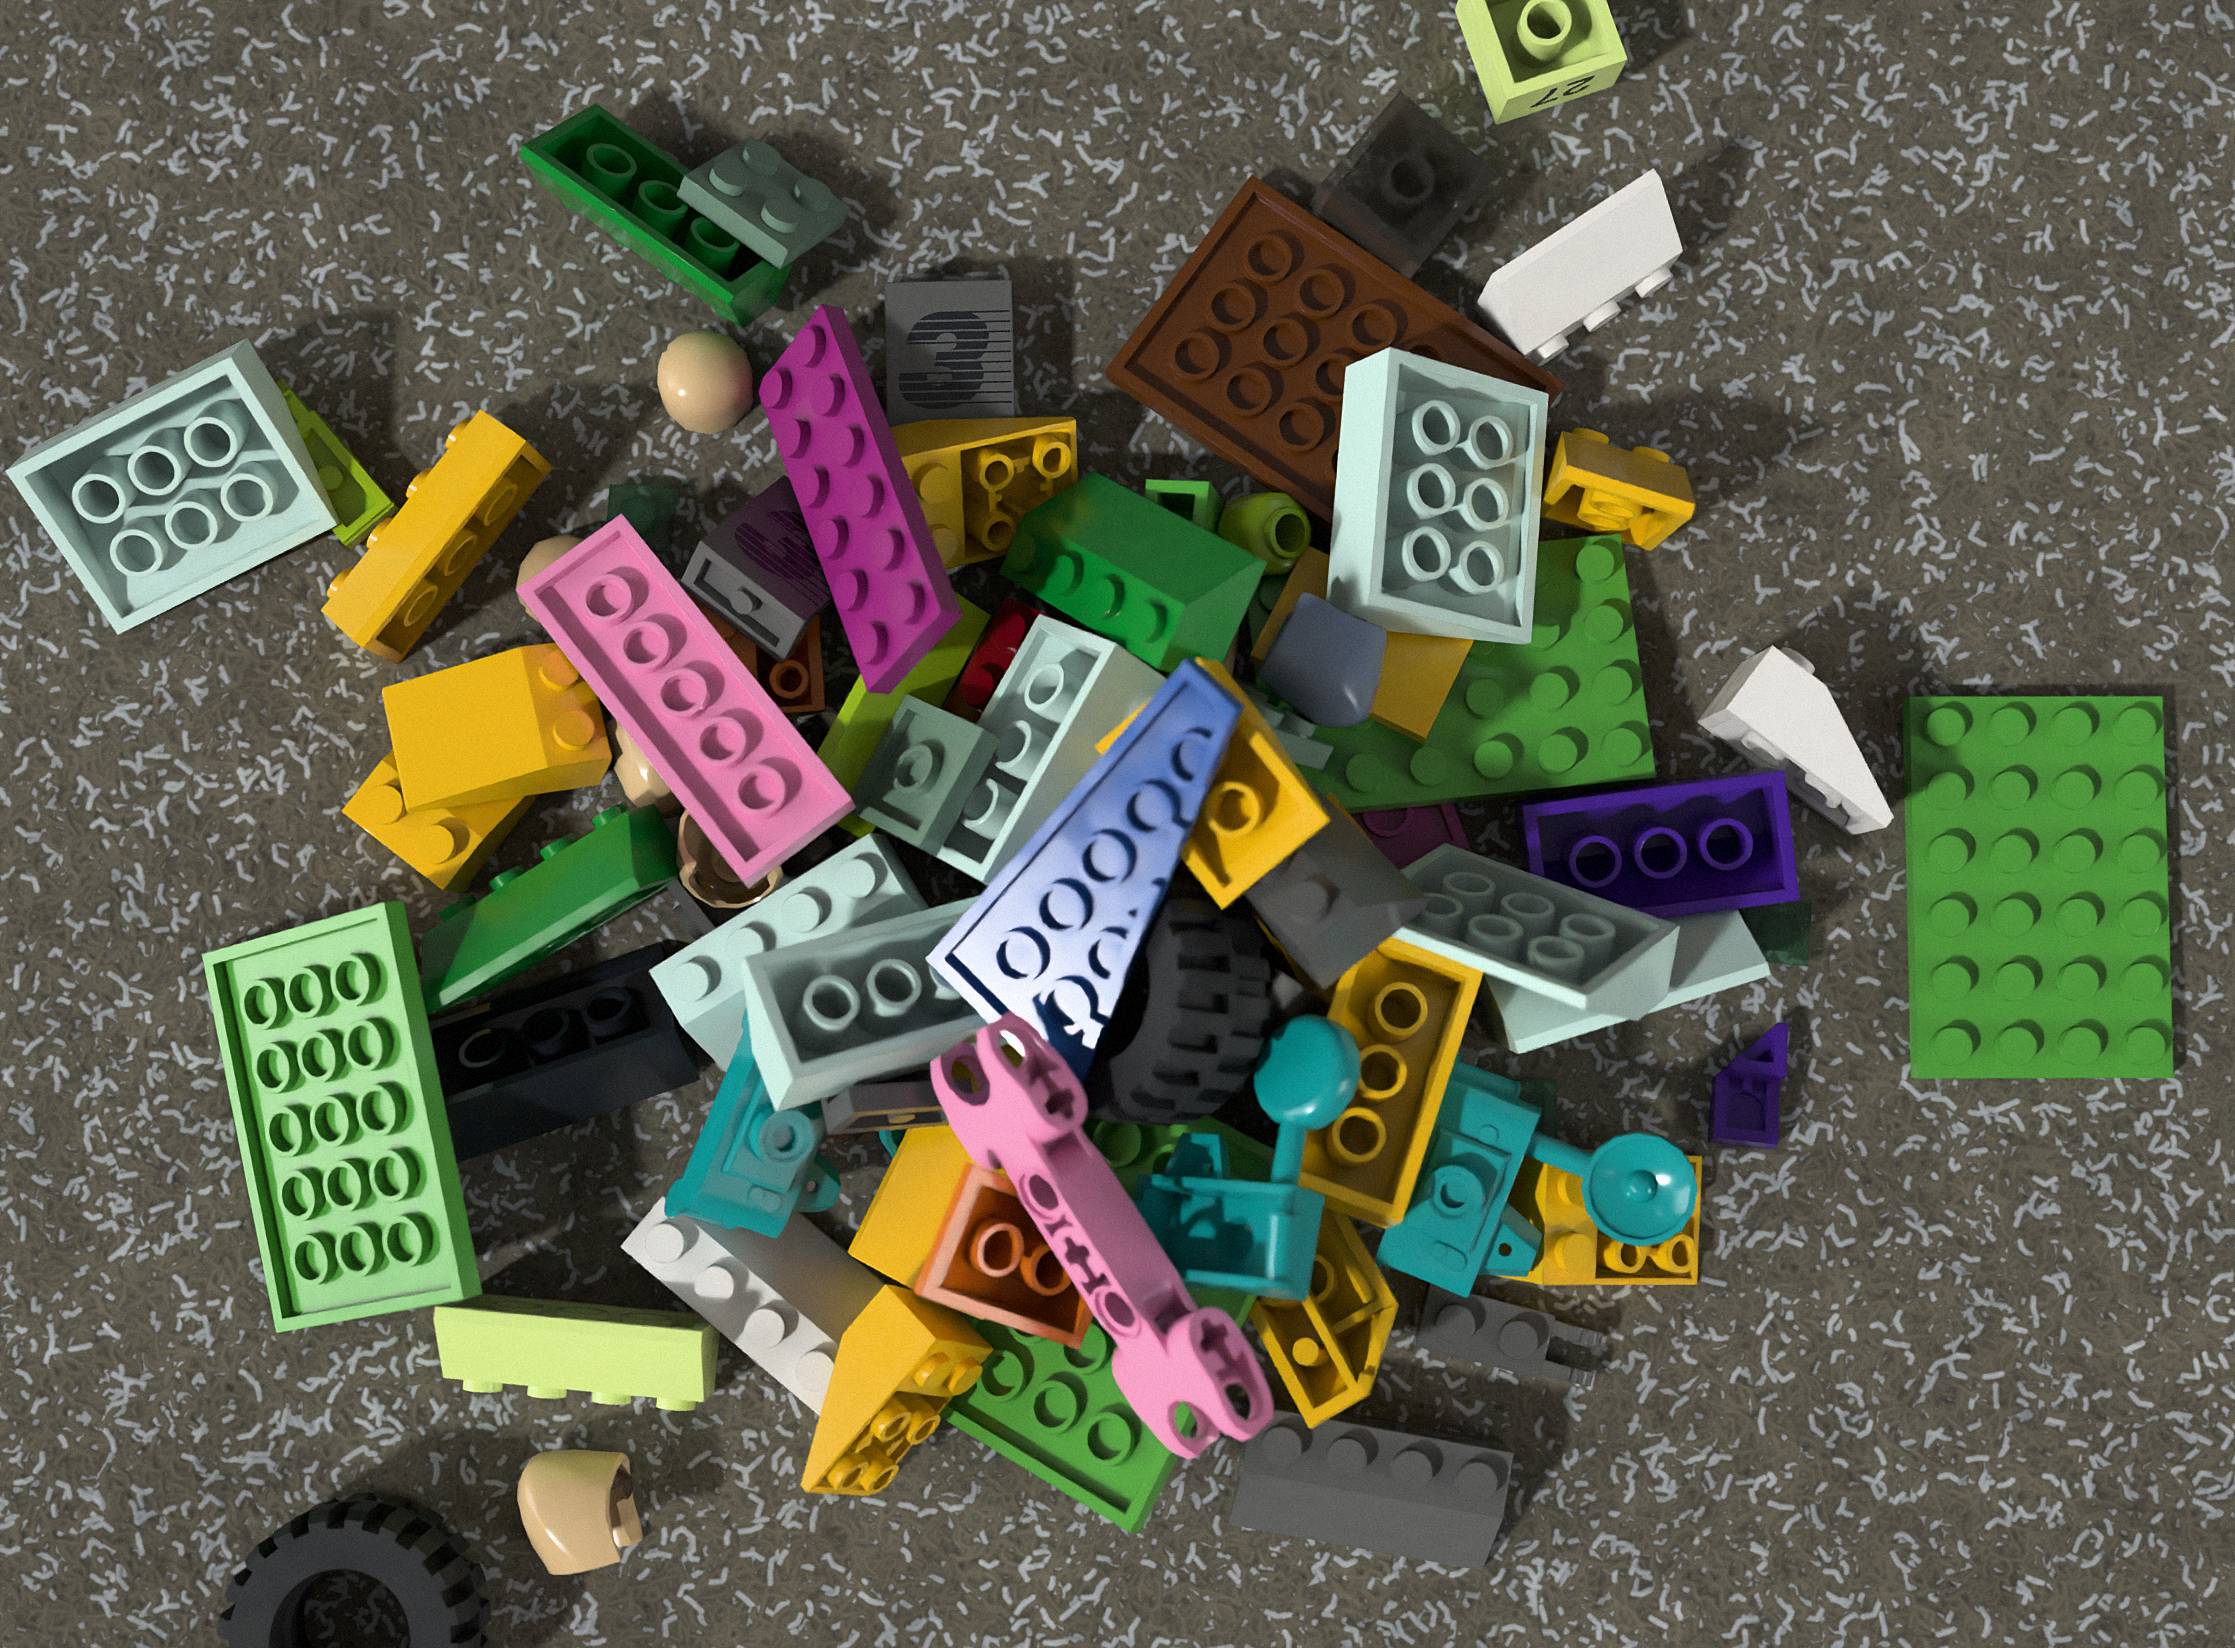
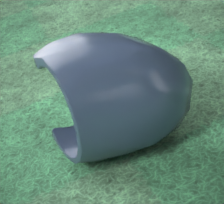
[1257,592,1388,728]

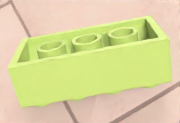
[434,1293,720,1411]

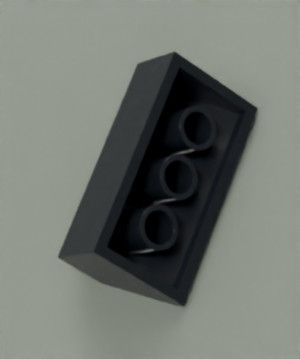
[428,943,701,1164]

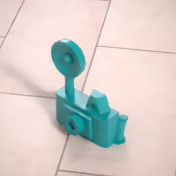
[664,1006,907,1239]
[1131,1014,1360,1300]
[1375,1053,1698,1298]

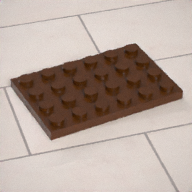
[1105,175,1564,533]

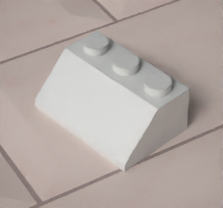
[1474,168,1683,366]

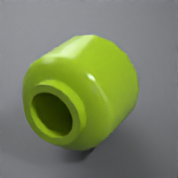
[1217,492,1311,575]

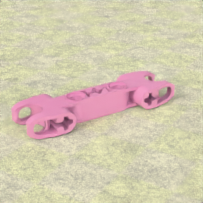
[930,1011,1274,1460]

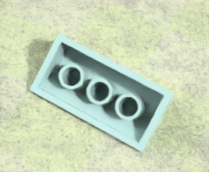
[937,614,1168,886]
[649,833,930,1072]
[742,896,1010,1112]
[1479,909,1771,1054]

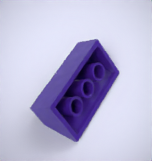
[1514,767,1800,919]

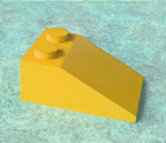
[1540,428,1696,551]
[382,642,612,813]
[1095,657,1331,908]
[341,749,539,894]

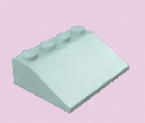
[5,338,339,635]
[1326,347,1549,645]
[1392,843,1680,1021]

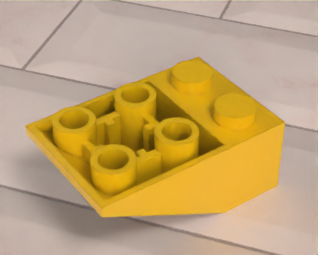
[890,417,1078,569]
[1495,1149,1702,1285]
[801,1284,994,1496]

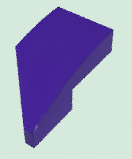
[1707,1022,1788,1149]

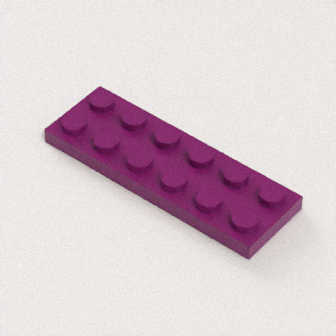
[756,304,963,695]

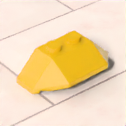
[1248,1206,1399,1429]

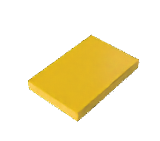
[1249,546,1474,744]

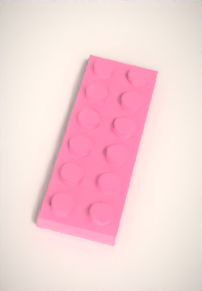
[515,513,856,888]

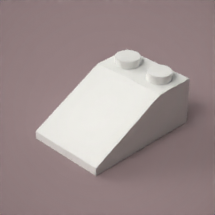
[1697,646,1894,836]

